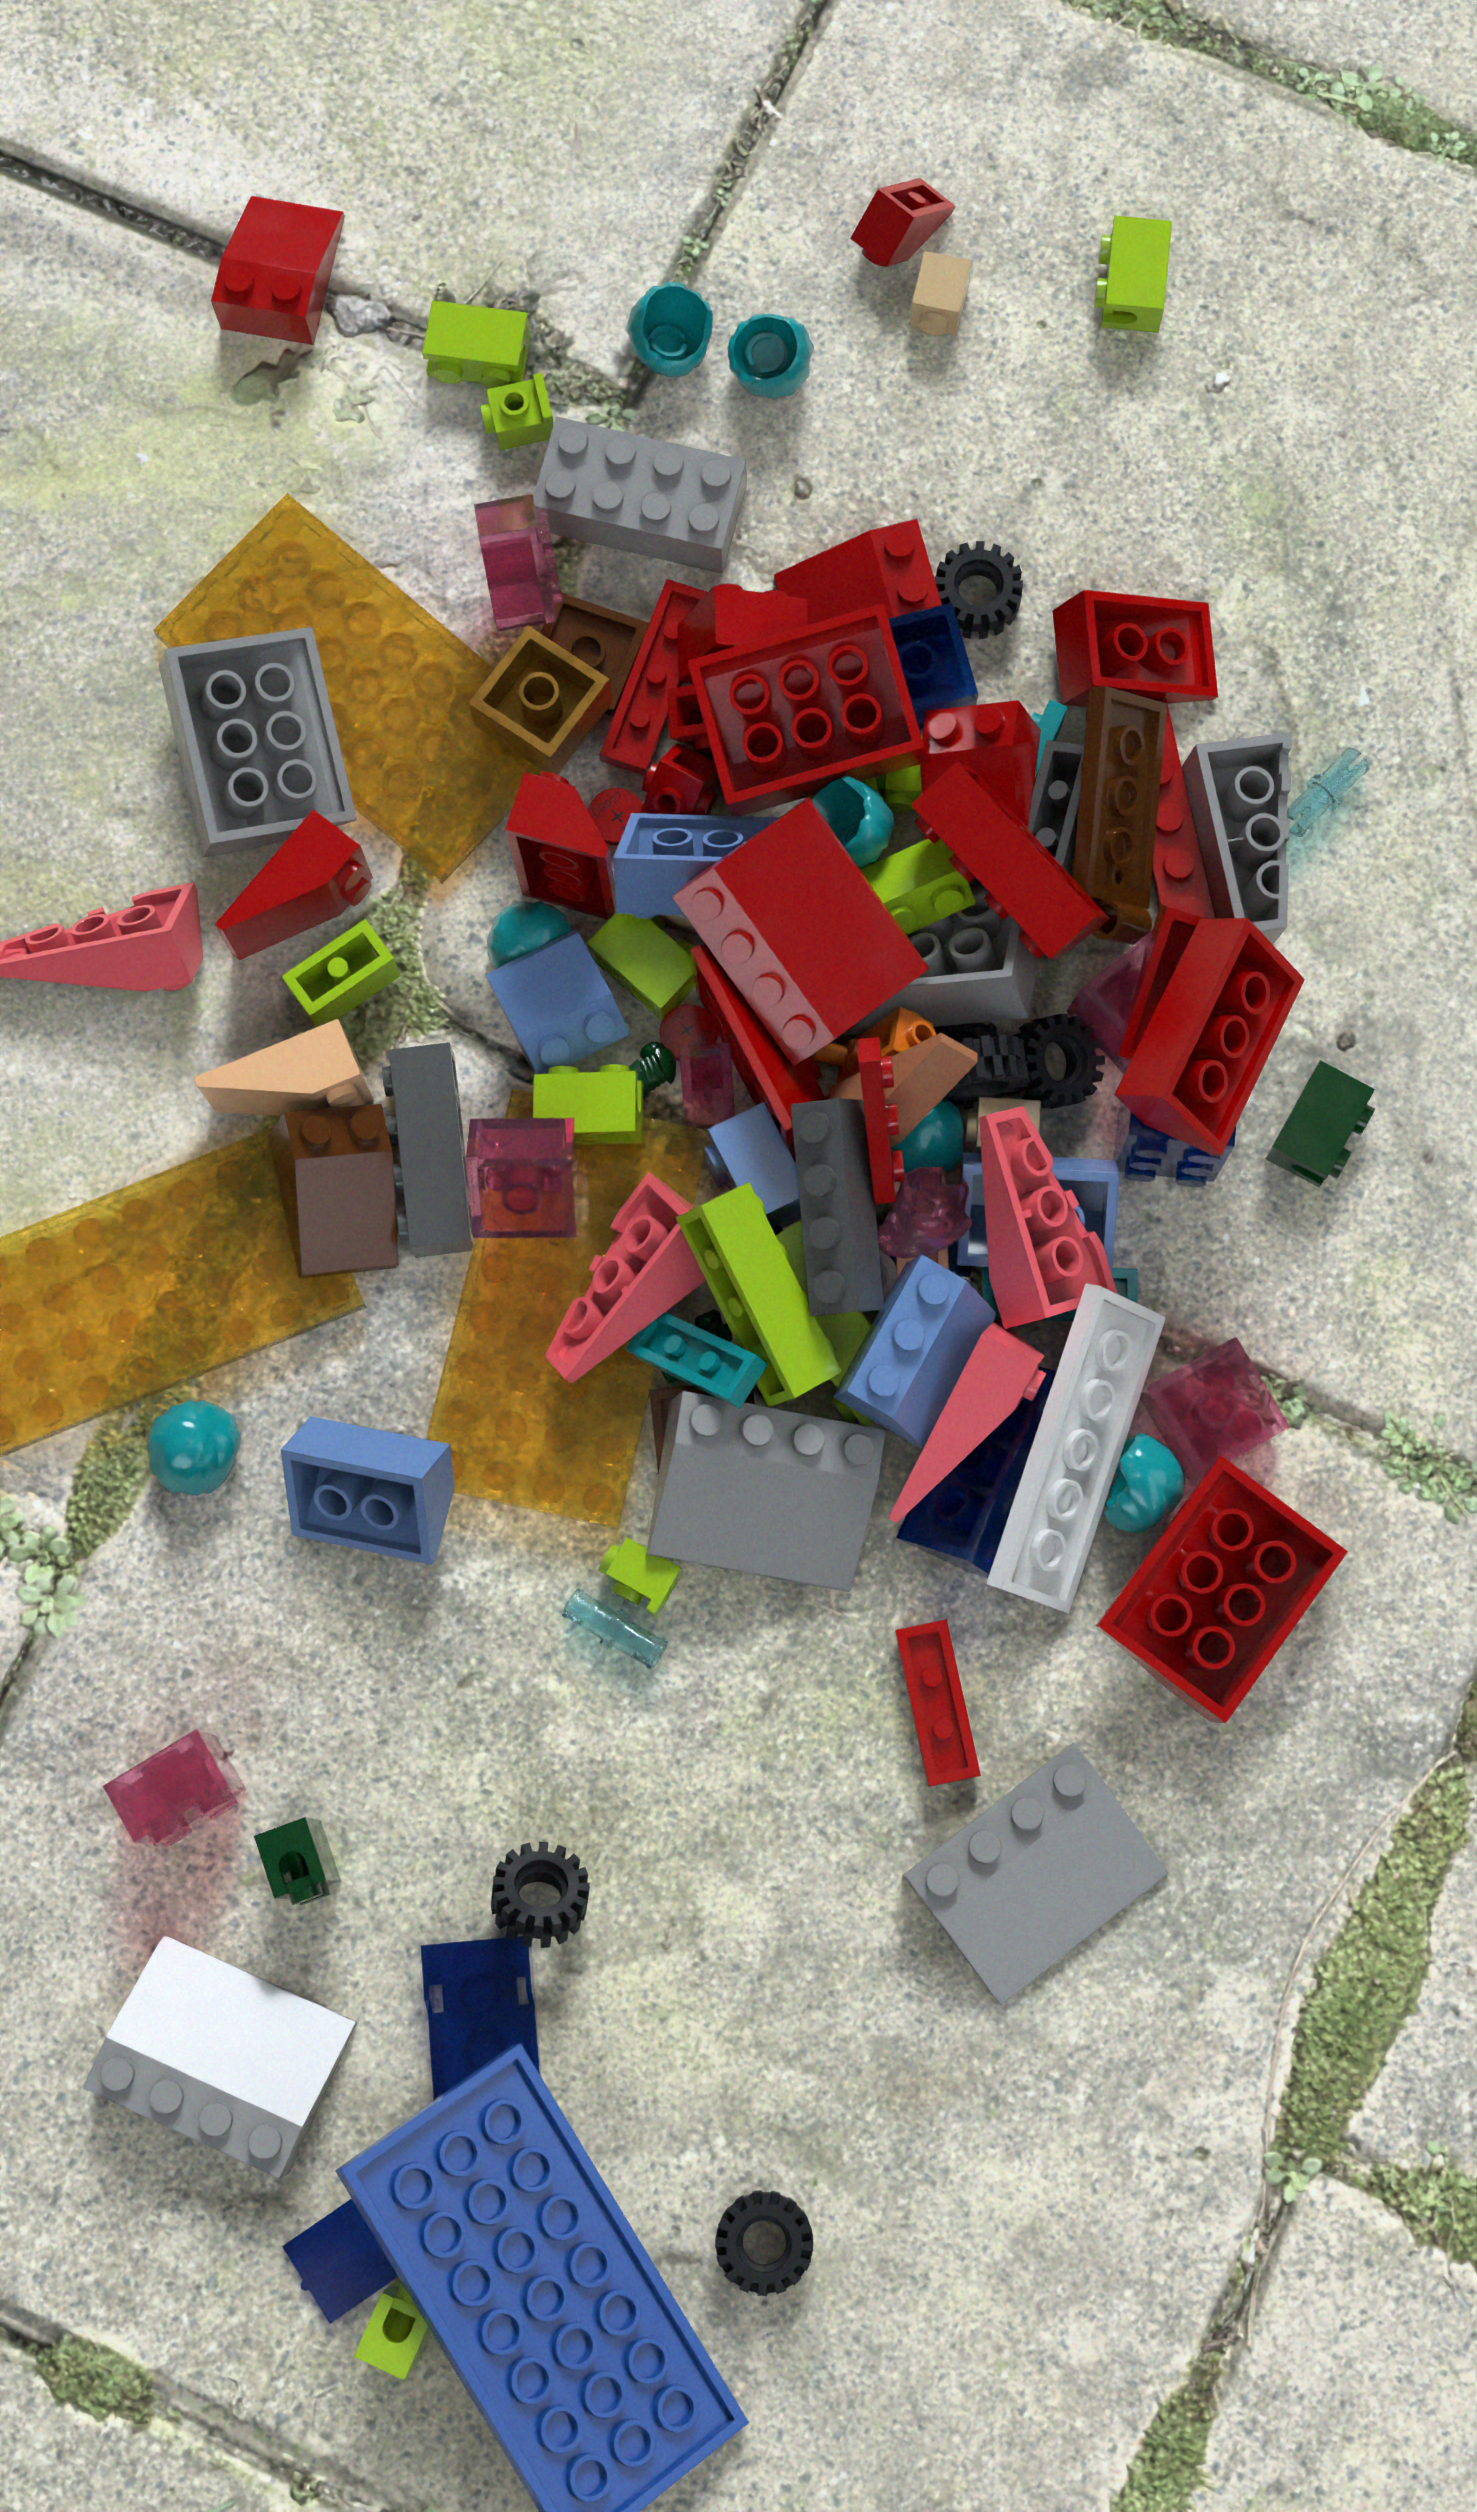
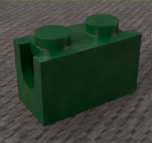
[1265,1060,1375,1188]
[254,1817,341,1905]

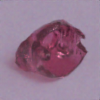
[877,1167,972,1258]

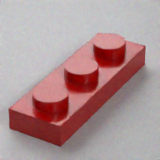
[858,1037,905,1204]
[895,1619,981,1787]

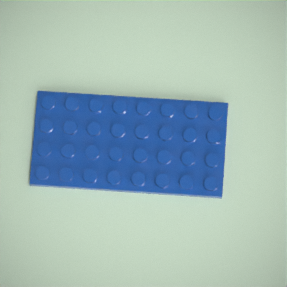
[335,2043,749,2512]

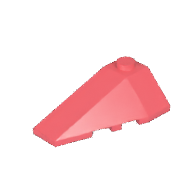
[0,882,203,992]
[979,1106,1118,1329]
[545,1172,706,1383]
[888,1319,1046,1523]

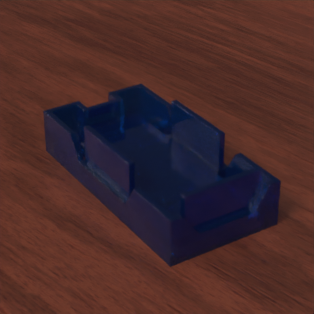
[421,1936,542,2101]

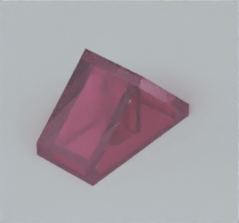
[679,1042,735,1139]

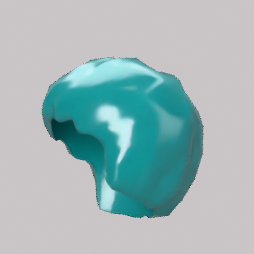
[626,281,713,377]
[728,314,814,400]
[811,776,895,869]
[487,901,573,969]
[891,1098,964,1182]
[147,1400,241,1496]
[1103,1432,1185,1533]

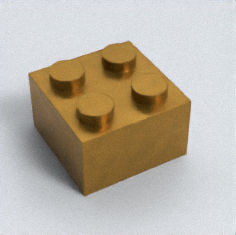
[468,625,613,774]

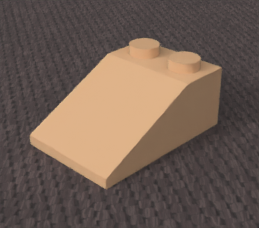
[194,1019,374,1116]

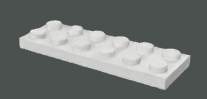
[986,1283,1166,1614]

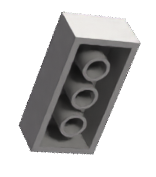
[531,416,747,574]

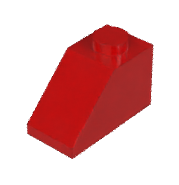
[850,178,956,267]

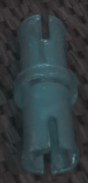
[1287,747,1370,837]
[562,1588,668,1670]

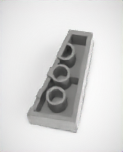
[1182,732,1292,944]

